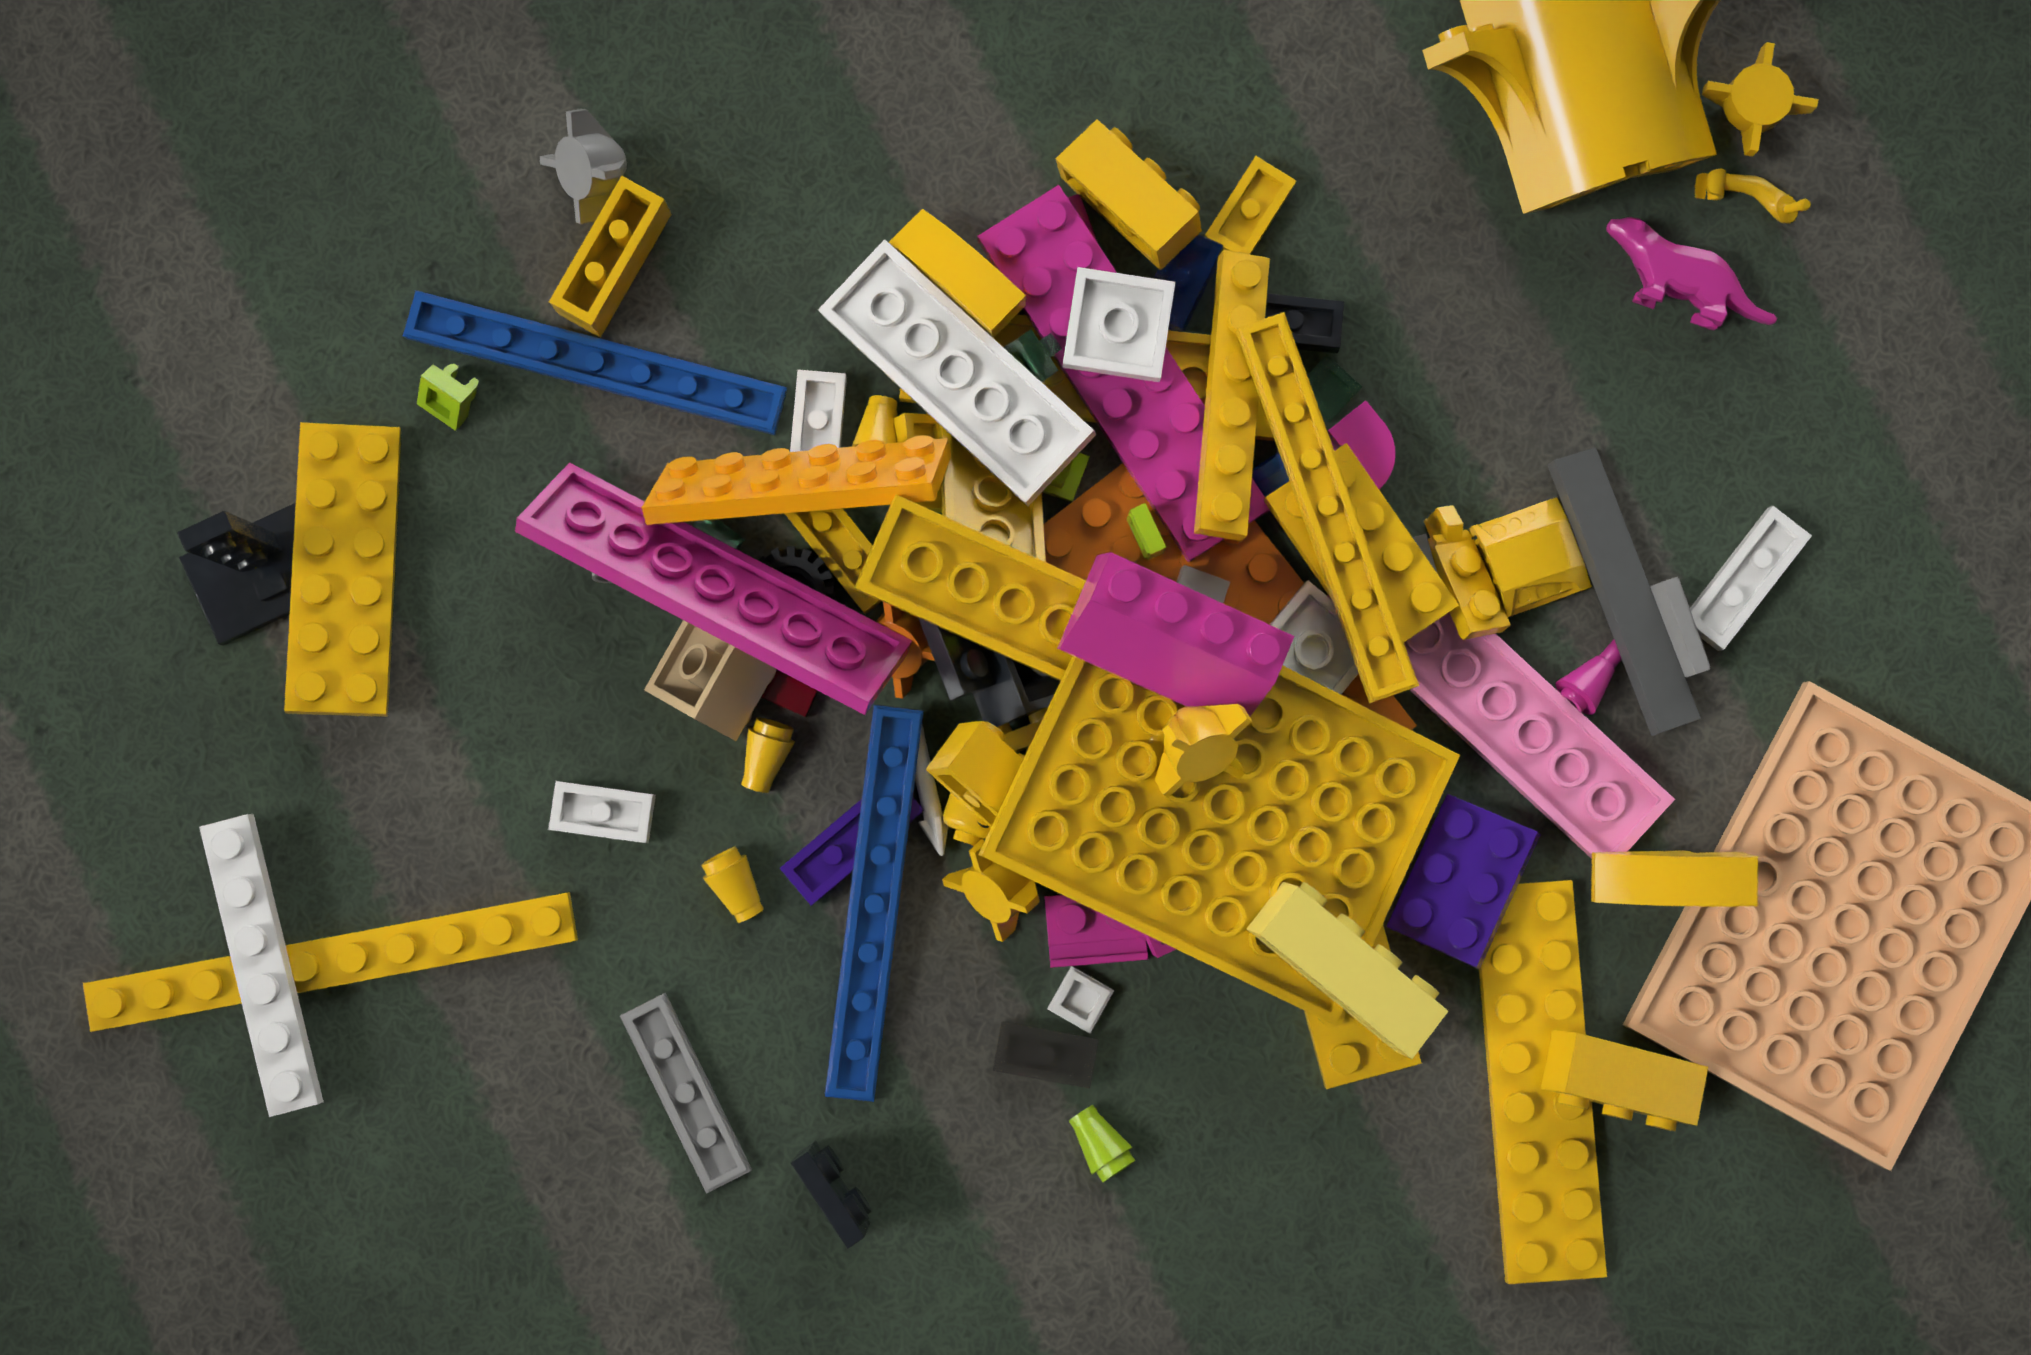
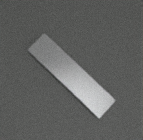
[620,993,752,1194]

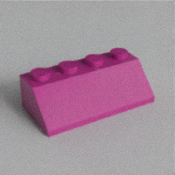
[1057,552,1295,717]

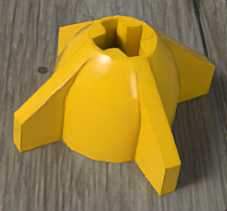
[1702,42,1819,157]
[1155,704,1252,797]
[942,840,1040,942]

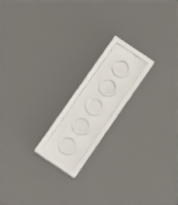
[818,239,1096,506]

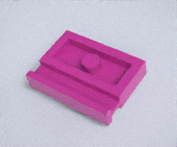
[1044,895,1148,968]

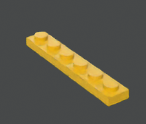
[1194,250,1270,541]

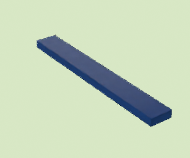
[403,291,788,435]
[825,704,924,1102]

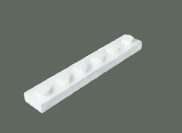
[199,814,323,1117]

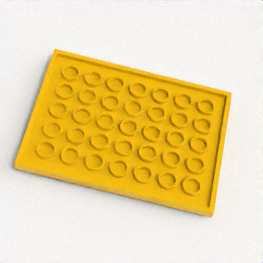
[978,656,1460,1025]

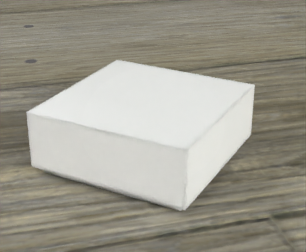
[1047,966,1114,1033]

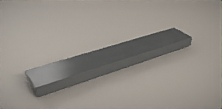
[1547,447,1701,736]

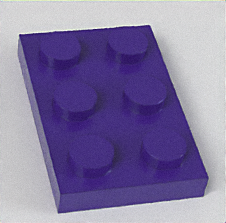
[1387,794,1540,970]

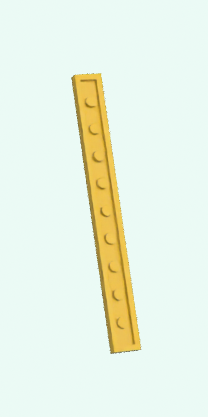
[83,892,578,1032]

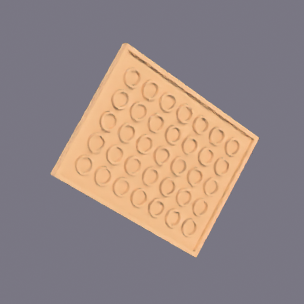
[1623,681,2031,1171]

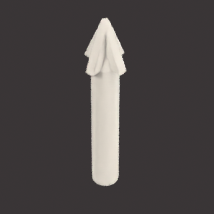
[915,726,948,856]

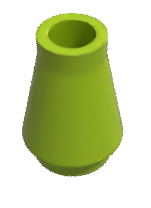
[1069,1105,1136,1183]

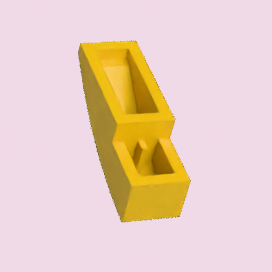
[889,209,1026,338]
[1591,850,1758,907]

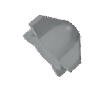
[540,109,627,224]

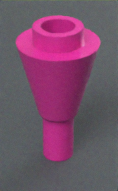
[1556,639,1622,715]

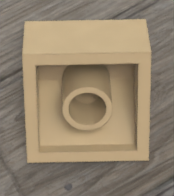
[644,620,776,741]

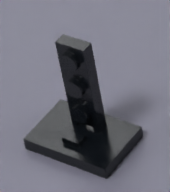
[177,503,296,646]

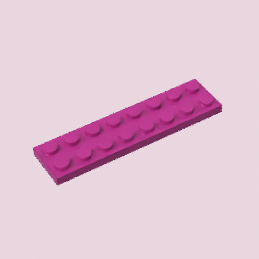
[977,185,1270,563]
[515,463,912,715]

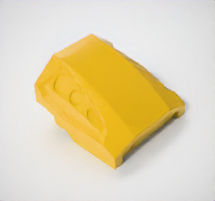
[1469,497,1591,617]

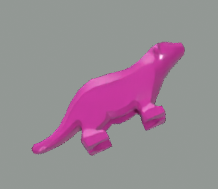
[1606,217,1777,330]

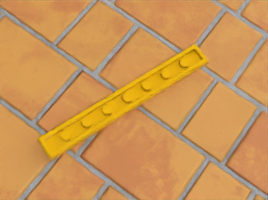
[1236,312,1419,704]

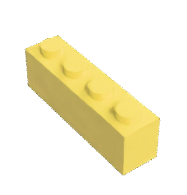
[1247,882,1448,1059]

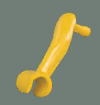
[1695,168,1811,223]

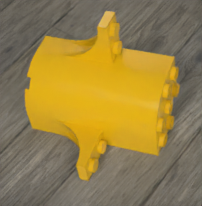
[1422,0,1720,214]

